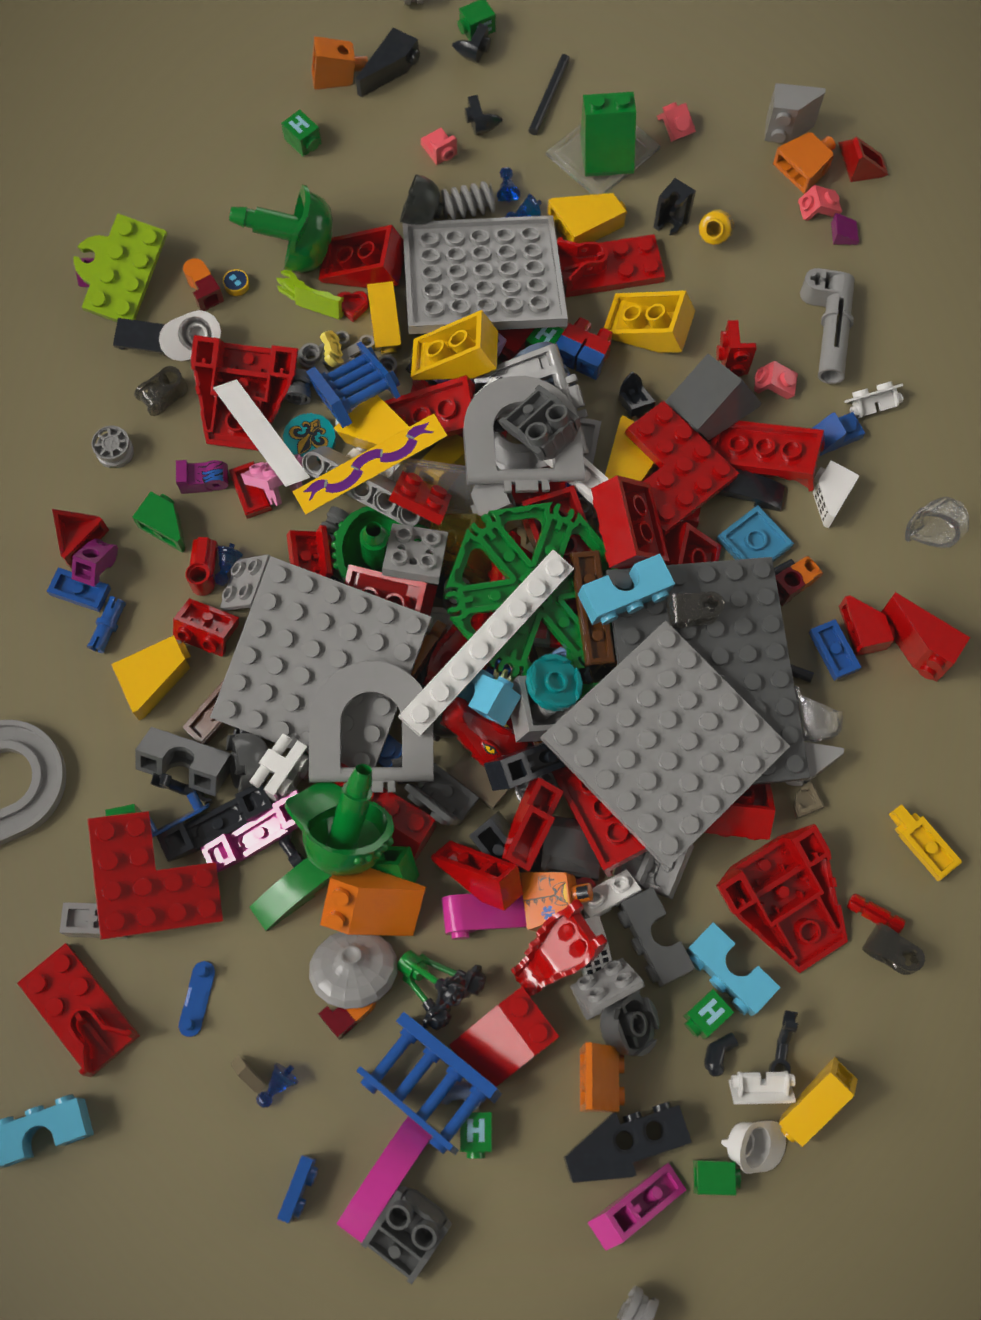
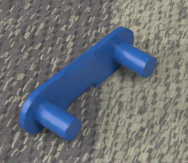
[150,791,210,838]
[179,961,215,1037]

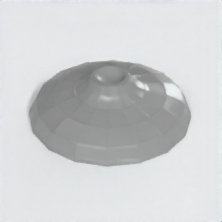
[309,932,397,1009]

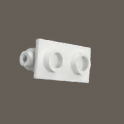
[844,381,903,418]
[582,869,642,919]
[729,1071,796,1104]

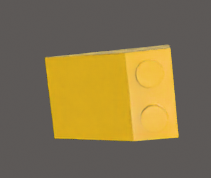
[604,290,695,353]
[411,310,498,380]

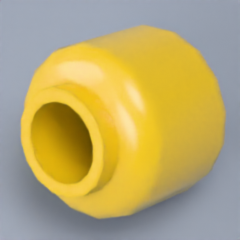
[699,209,734,245]

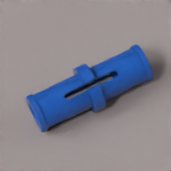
[87,596,126,654]

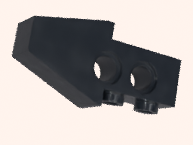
[563,1101,692,1183]

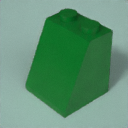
[580,91,636,177]

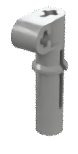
[800,268,855,384]

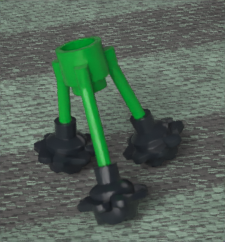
[397,950,486,1031]

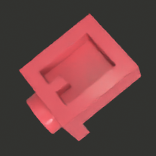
[421,128,457,165]

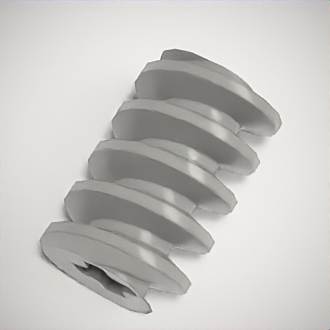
[441,181,495,220]

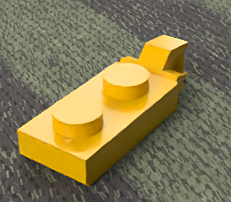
[888,804,962,881]

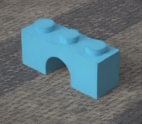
[578,554,675,625]
[448,661,521,726]
[686,922,781,1016]
[0,1094,94,1168]

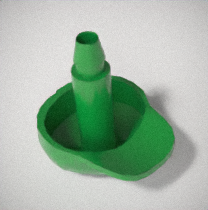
[229,184,333,273]
[332,506,433,583]
[284,764,394,876]

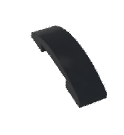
[716,469,785,512]
[156,784,273,862]

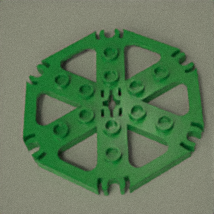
[444,502,615,678]

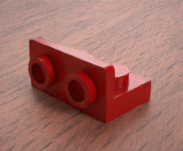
[173,598,239,657]

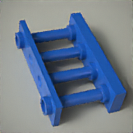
[306,342,401,428]
[356,1012,502,1155]

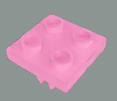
[241,454,303,506]

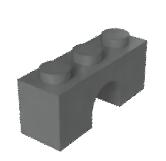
[135,727,231,796]
[617,887,695,988]

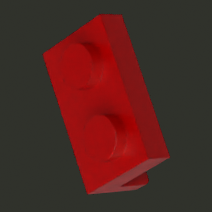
[716,320,757,377]
[287,525,335,578]

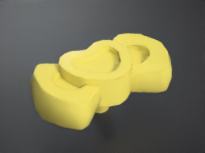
[320,331,344,368]

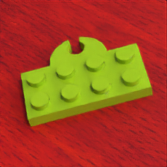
[73,213,168,322]

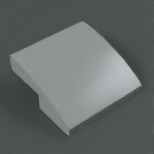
[614,844,694,899]

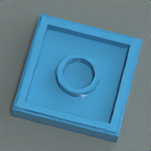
[716,505,794,562]

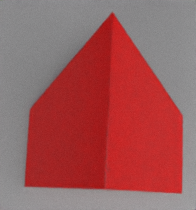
[838,136,888,182]
[52,509,109,569]

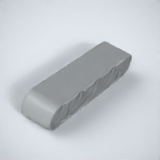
[302,446,425,526]

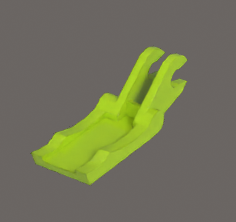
[276,270,344,320]

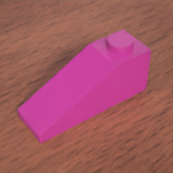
[587,1163,686,1251]

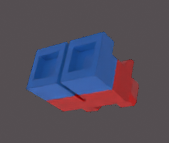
[556,317,613,380]

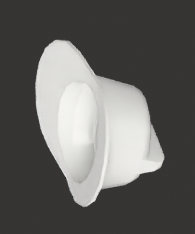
[159,310,221,361]
[721,1120,786,1174]

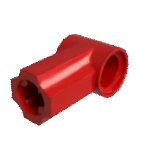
[185,537,218,596]

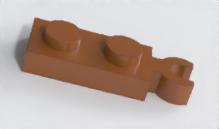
[411,620,448,680]

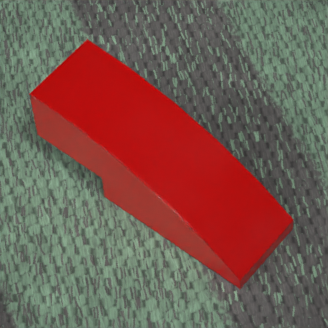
[502,777,564,872]

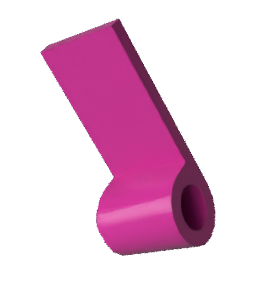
[442,894,527,940]

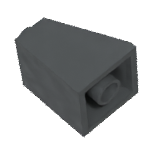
[665,354,762,441]

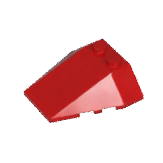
[190,335,299,451]
[716,824,848,973]

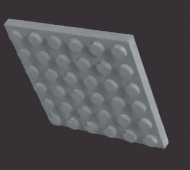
[403,215,568,334]
[210,556,432,767]
[540,621,790,869]

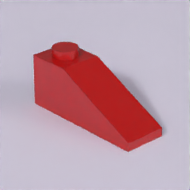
[431,841,523,911]

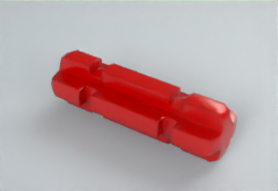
[847,894,905,934]

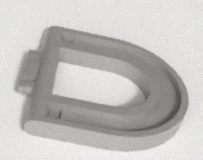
[473,344,589,469]
[463,376,585,493]
[309,661,434,792]
[0,720,66,846]

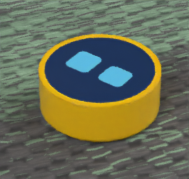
[223,269,250,296]

